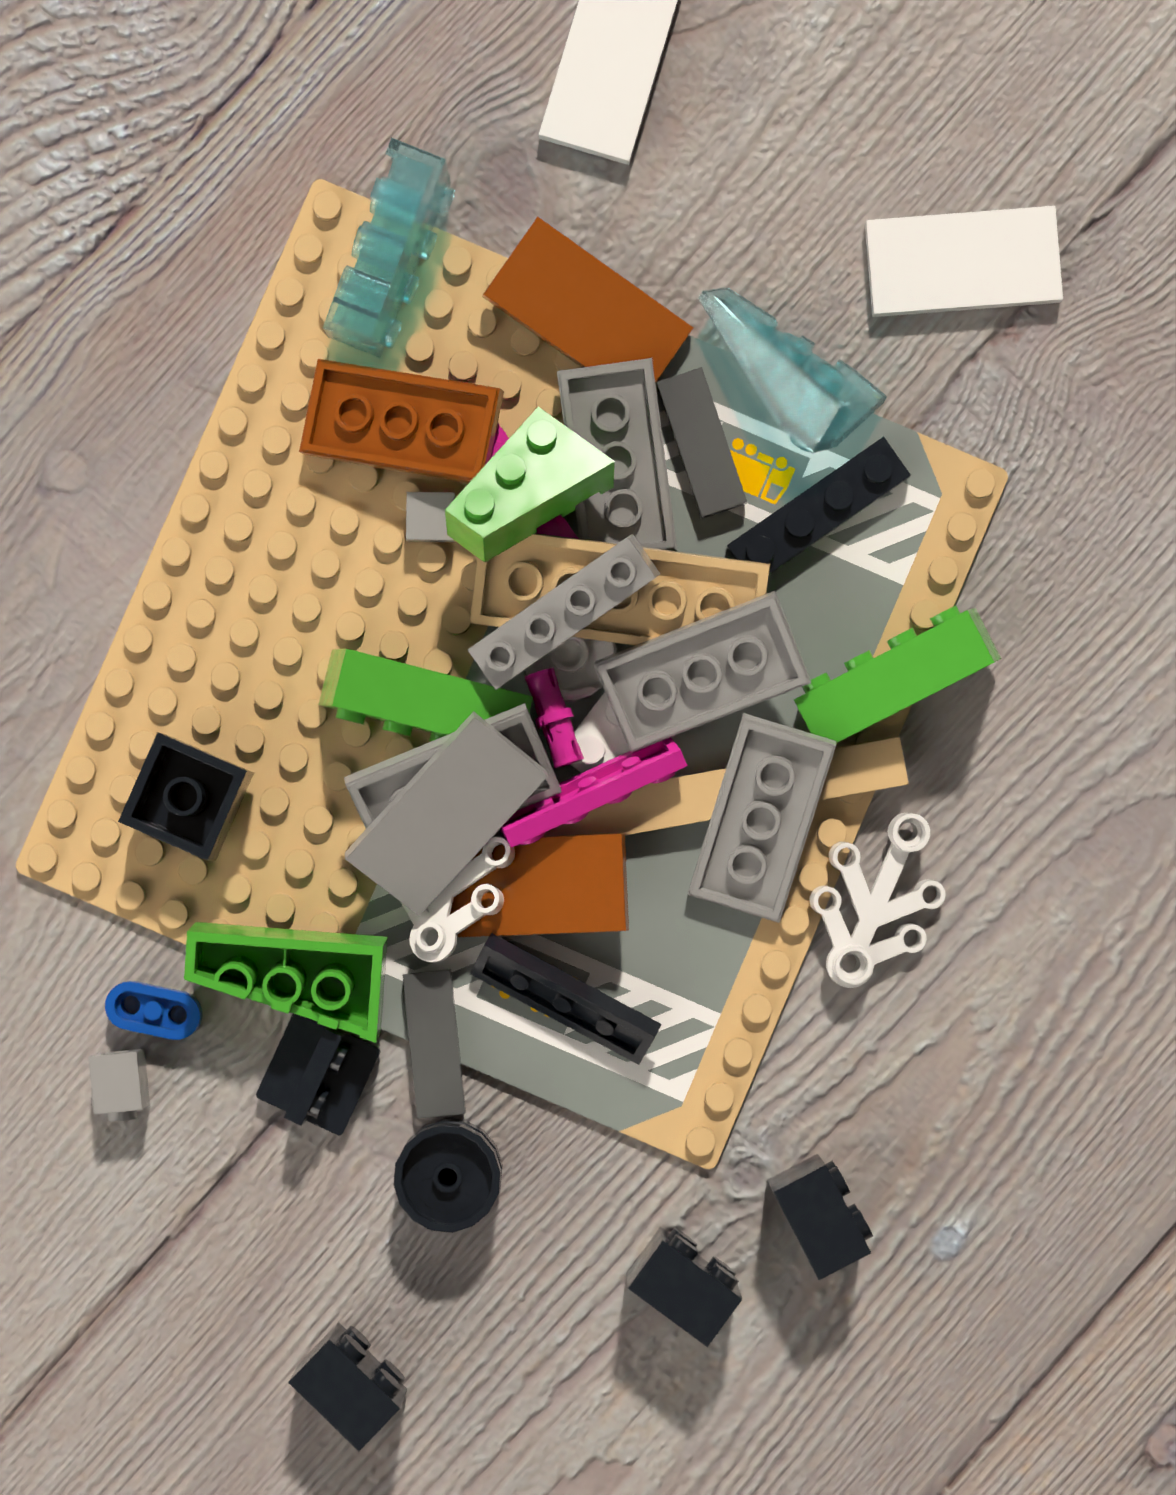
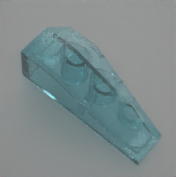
[698,287,887,453]

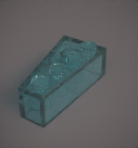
[323,137,455,358]

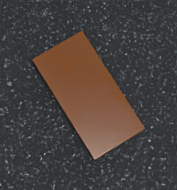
[482,216,694,383]
[299,359,504,483]
[437,834,629,937]

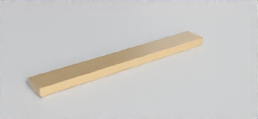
[543,737,909,837]

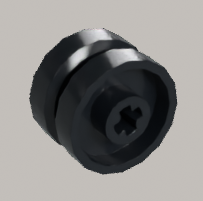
[393,1118,503,1233]

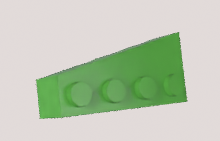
[794,605,1002,743]
[318,648,533,742]
[184,922,388,1043]

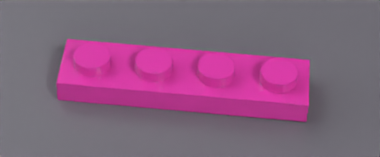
[500,737,687,848]

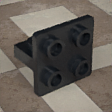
[256,1014,381,1136]

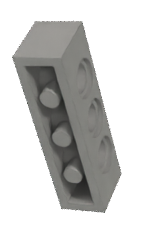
[468,534,661,690]

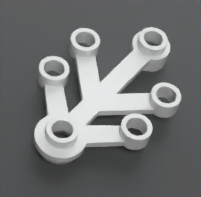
[810,813,946,988]
[401,837,515,963]

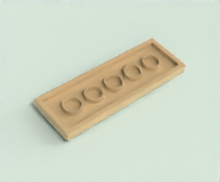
[470,533,770,645]

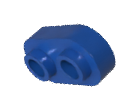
[105,981,203,1040]

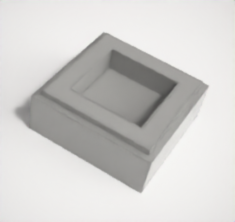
[406,492,455,542]

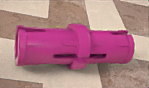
[524,667,584,769]

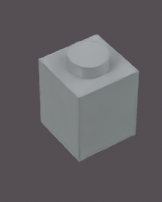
[88,1048,150,1122]

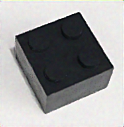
[118,732,254,861]
[767,1154,873,1280]
[626,1227,742,1348]
[288,1322,407,1451]

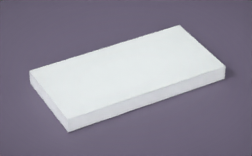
[539,0,679,165]
[865,206,1063,317]

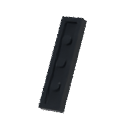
[727,436,911,575]
[470,933,662,1065]

